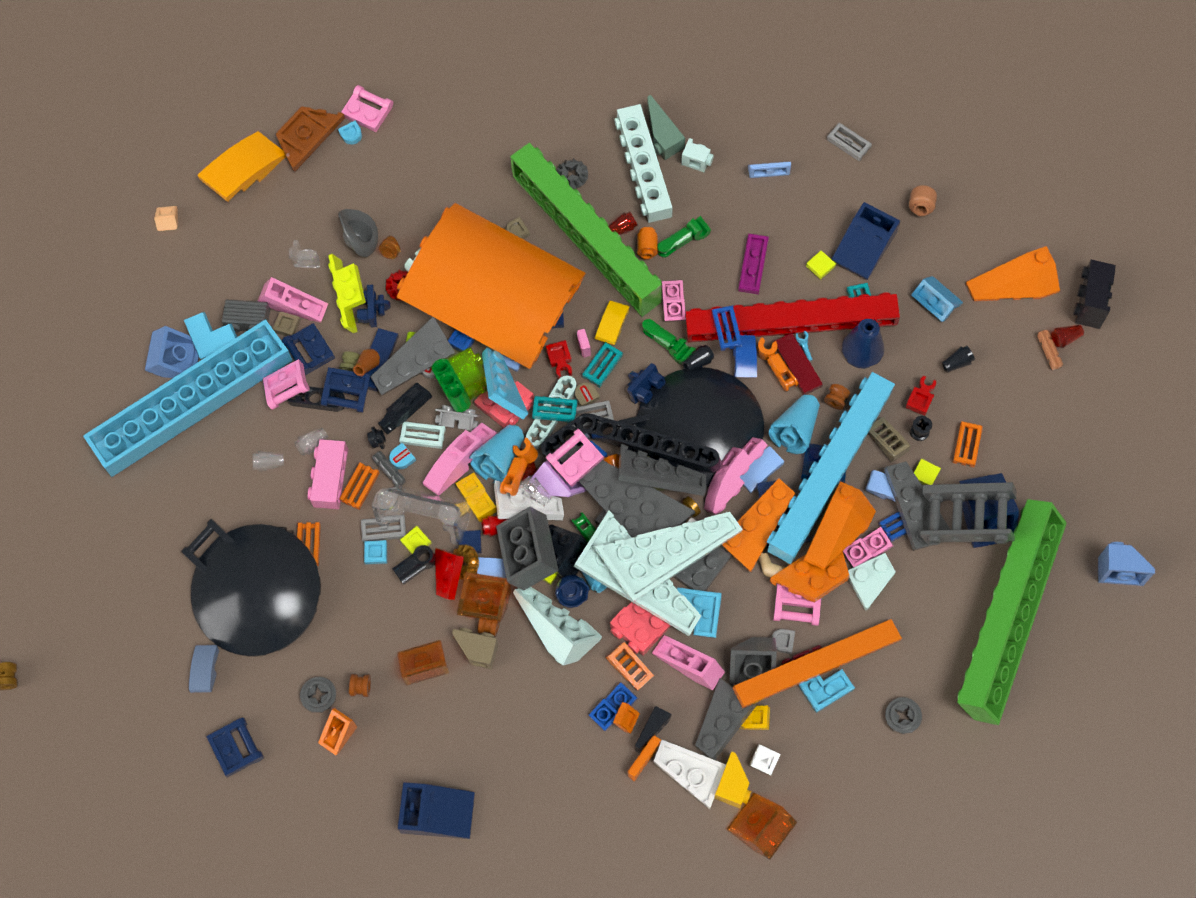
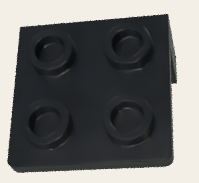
[549,524,588,579]

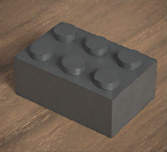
[496,506,558,590]

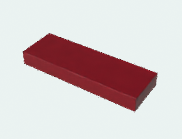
[773,333,823,395]

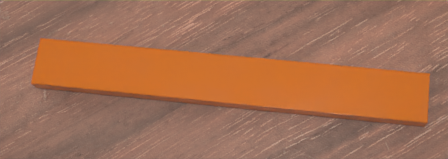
[733,619,902,708]

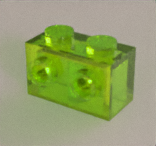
[448,347,488,400]

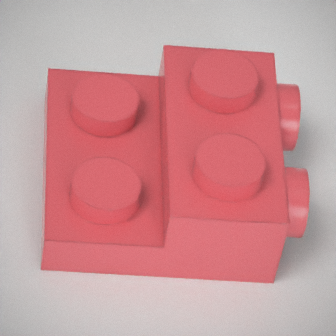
[474,381,534,428]
[610,602,671,656]

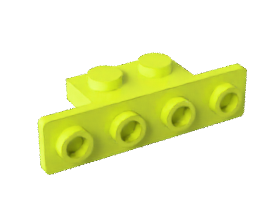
[328,254,366,334]

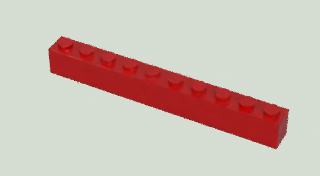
[686,292,900,343]

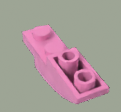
[423,423,497,496]
[704,437,768,515]

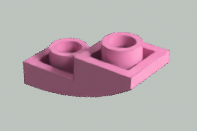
[662,280,686,321]
[843,527,894,568]

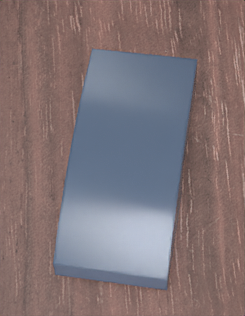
[189,645,219,693]

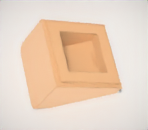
[154,206,178,231]

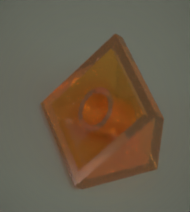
[397,640,450,686]

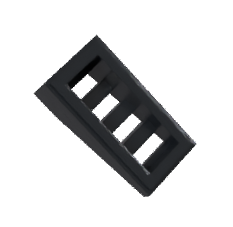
[635,706,672,753]

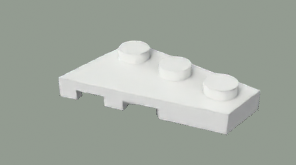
[494,480,564,520]
[654,740,726,809]

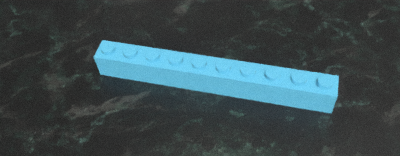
[767,372,895,564]

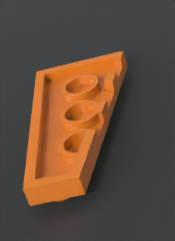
[722,478,795,572]

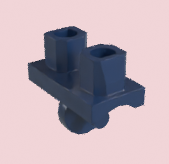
[357,284,391,328]
[627,363,665,404]

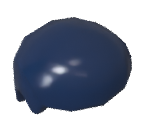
[555,575,590,608]

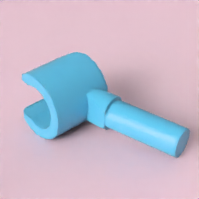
[796,331,812,362]

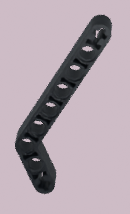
[541,413,721,473]

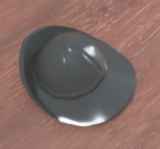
[338,209,378,257]

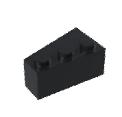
[1073,259,1116,329]

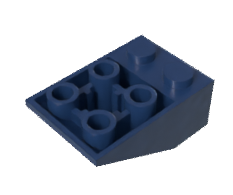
[831,202,900,280]
[398,782,475,839]

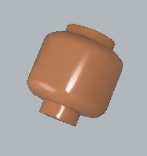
[909,185,937,216]

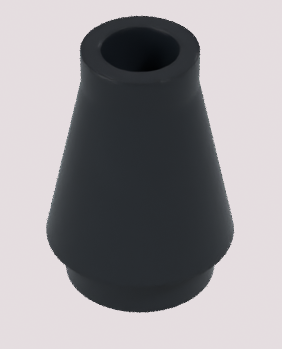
[682,345,714,372]
[941,345,975,373]

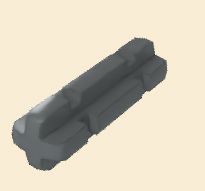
[372,451,406,488]

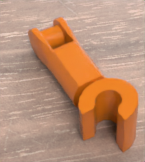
[756,337,798,392]
[500,438,538,496]

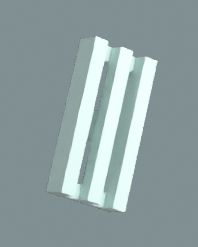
[399,422,446,449]

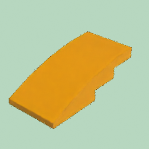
[197,131,286,202]

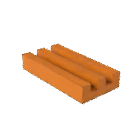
[953,421,983,468]
[340,462,380,510]
[297,522,321,566]
[628,735,661,782]

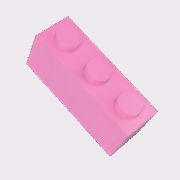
[308,439,348,509]

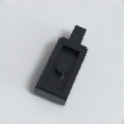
[378,383,433,435]

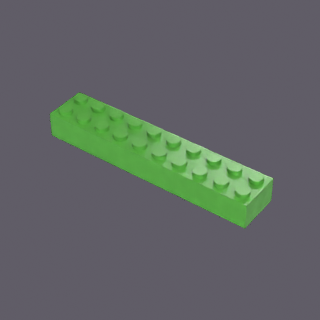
[510,142,662,317]
[957,499,1067,725]

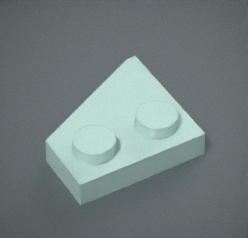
[848,553,896,611]

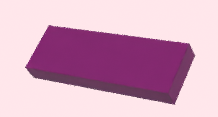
[738,233,769,295]

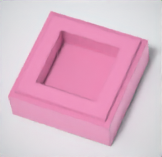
[577,329,591,358]

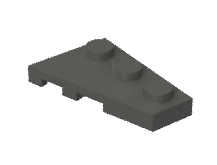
[695,678,756,760]

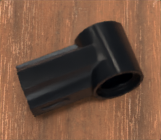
[392,545,435,585]

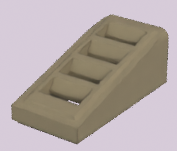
[868,417,911,462]

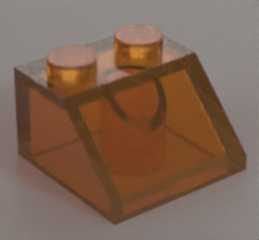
[457,572,511,622]
[727,793,797,860]

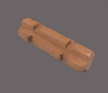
[1037,330,1063,370]

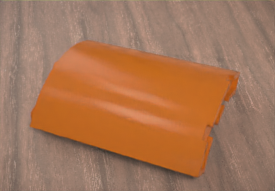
[397,203,586,369]

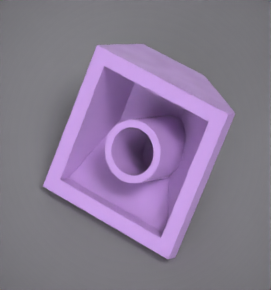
[531,456,587,497]

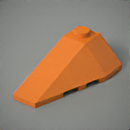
[965,246,1060,301]
[804,481,876,570]

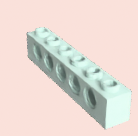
[614,104,672,223]

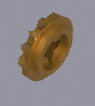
[453,545,479,580]

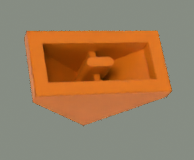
[318,708,357,755]

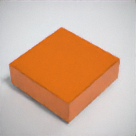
[613,702,640,734]

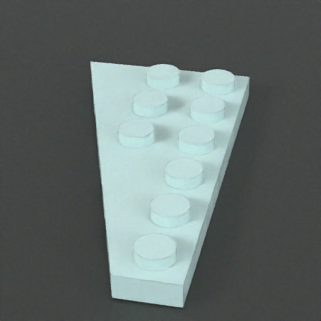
[574,511,701,636]
[595,512,743,603]

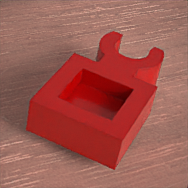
[546,340,572,379]
[905,376,937,416]

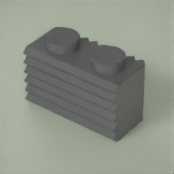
[222,299,270,333]

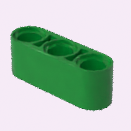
[432,358,471,412]

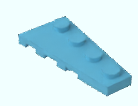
[482,348,528,419]

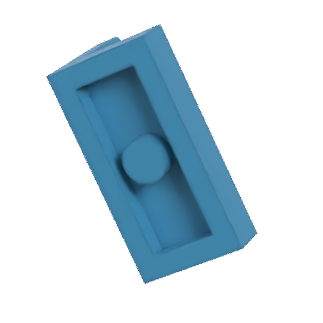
[911,276,963,322]

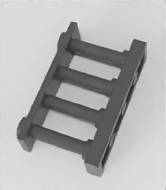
[920,482,1017,545]

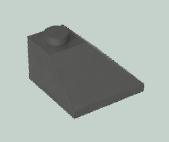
[729,637,777,687]

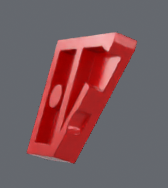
[435,548,464,600]

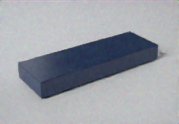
[365,328,399,392]

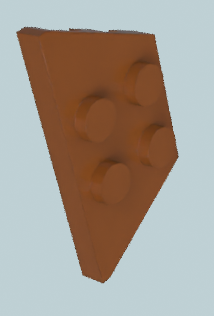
[276,106,345,171]

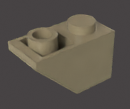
[452,628,498,670]

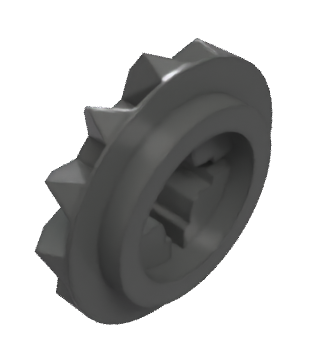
[557,158,588,189]
[300,677,337,713]
[885,697,922,734]

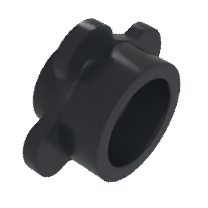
[367,426,386,449]

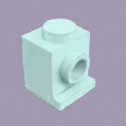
[682,138,714,172]

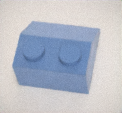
[145,326,199,378]
[1098,542,1155,586]

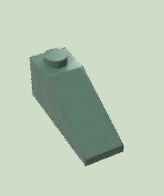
[647,95,685,160]

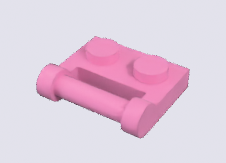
[341,85,393,132]
[263,359,310,410]
[545,429,604,487]
[773,583,821,626]

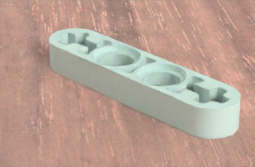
[526,376,576,449]

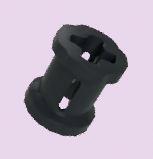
[910,415,932,441]

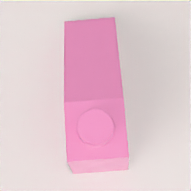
[258,277,328,323]
[652,635,725,690]

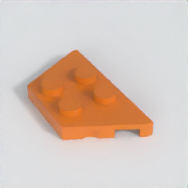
[770,551,849,603]

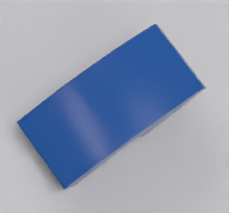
[733,335,757,378]
[589,682,638,731]

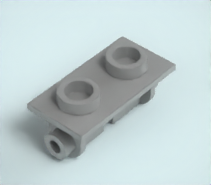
[435,405,481,431]

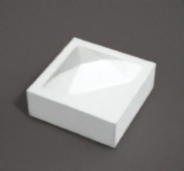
[749,744,780,775]

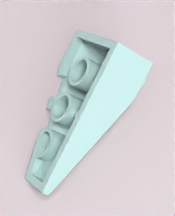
[513,587,602,666]

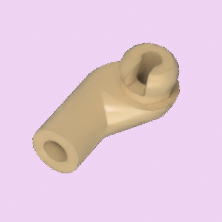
[758,553,785,578]

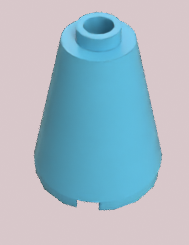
[768,395,820,454]
[470,425,524,483]

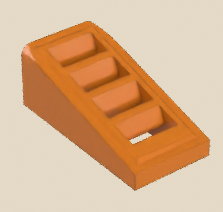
[605,642,654,691]

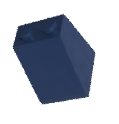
[959,473,1019,548]

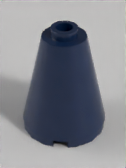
[842,319,885,369]

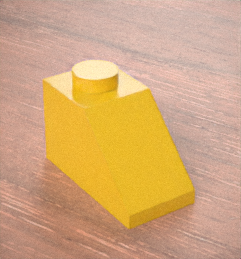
[714,751,752,809]

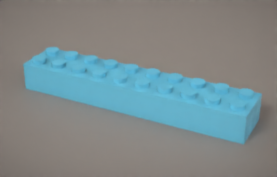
[83,319,293,477]

